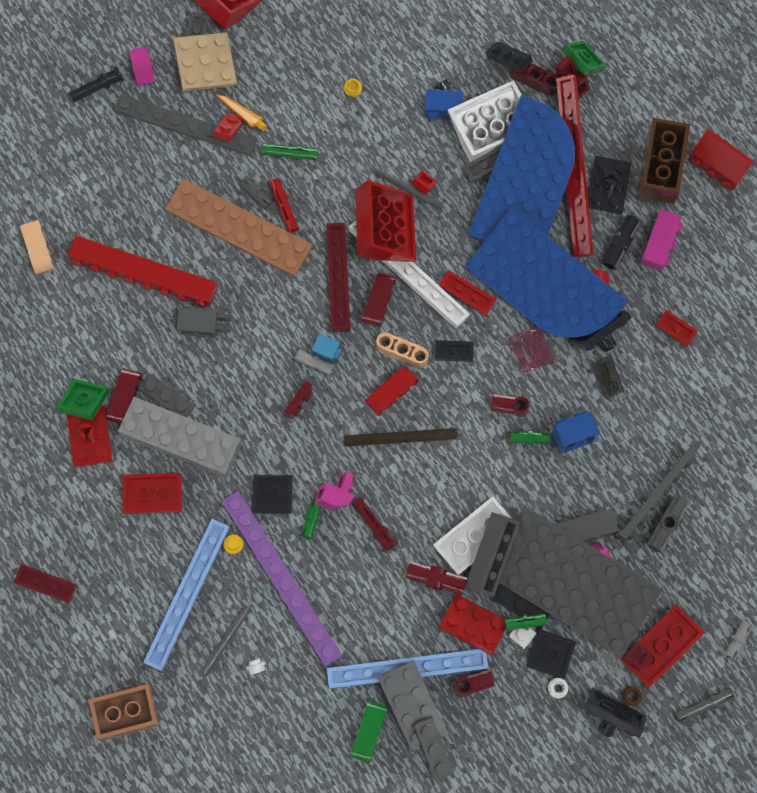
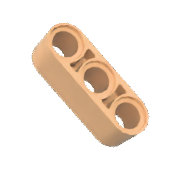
[20,220,54,275]
[376,333,429,368]

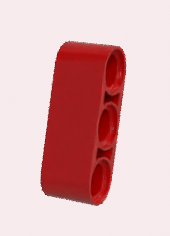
[365,366,419,416]

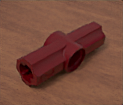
[406,561,467,595]

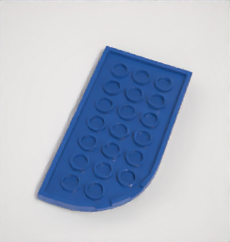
[468,95,575,241]
[465,208,629,338]

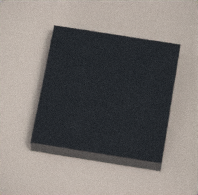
[252,475,292,514]
[526,629,576,680]

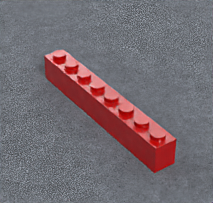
[68,235,218,308]

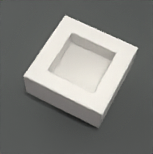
[509,628,536,649]

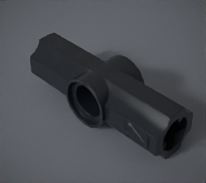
[602,215,641,270]

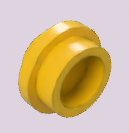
[344,79,362,97]
[224,535,243,554]

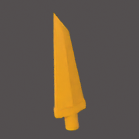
[215,94,267,131]

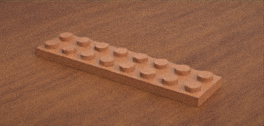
[165,178,313,277]

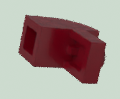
[555,55,590,100]

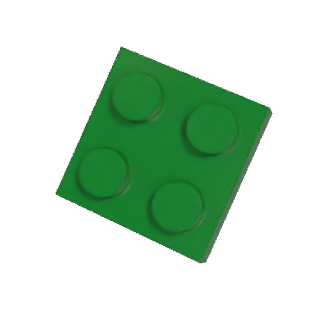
[562,40,607,75]
[57,378,109,421]

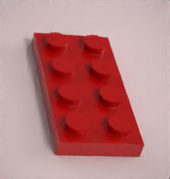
[620,604,705,688]

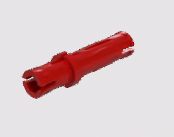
[269,178,300,233]

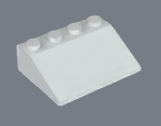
[448,80,521,162]

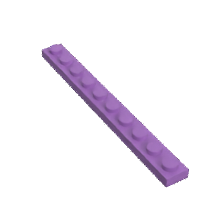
[222,491,342,667]

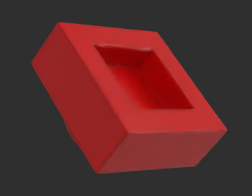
[412,170,437,194]

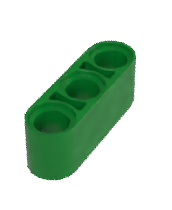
[351,701,388,763]

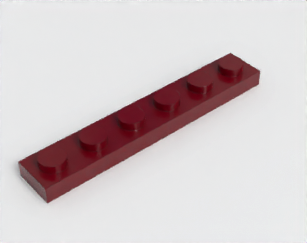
[326,223,351,332]

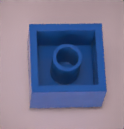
[551,411,600,455]

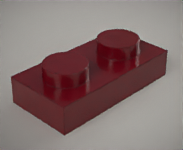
[284,381,313,420]

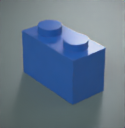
[425,89,463,121]

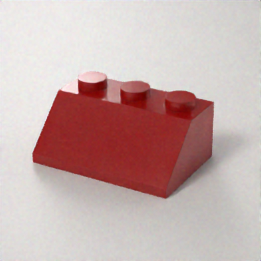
[689,129,754,191]

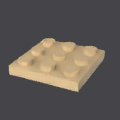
[173,32,237,92]

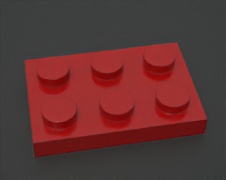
[123,473,182,514]
[439,594,506,656]

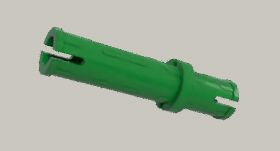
[262,143,318,161]

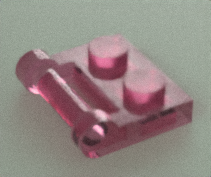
[508,327,554,374]

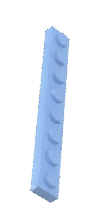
[143,519,230,671]
[327,649,488,689]

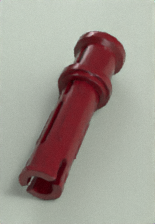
[352,497,398,553]

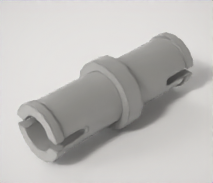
[295,349,334,376]
[724,621,753,661]

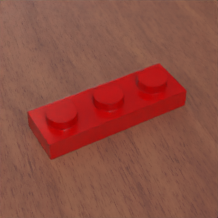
[439,270,496,316]

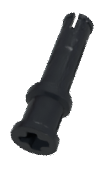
[69,66,124,103]

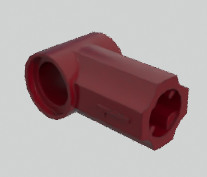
[491,394,529,417]
[454,670,495,697]

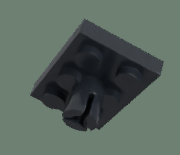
[588,155,632,215]
[568,310,632,352]
[584,688,647,738]

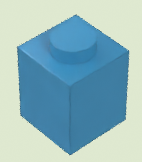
[311,333,342,364]

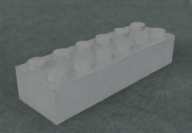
[118,397,242,479]

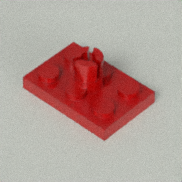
[67,405,113,468]

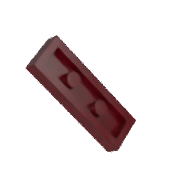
[13,564,77,604]

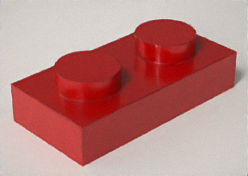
[213,114,244,142]
[655,310,698,348]

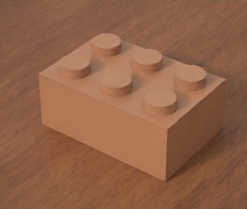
[89,684,160,741]

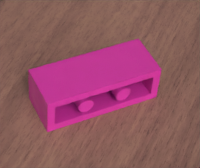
[640,209,683,271]

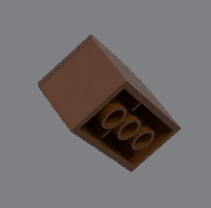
[637,118,690,204]

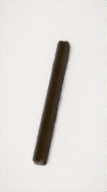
[344,428,459,447]

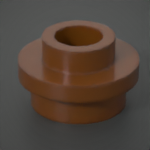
[622,686,642,707]

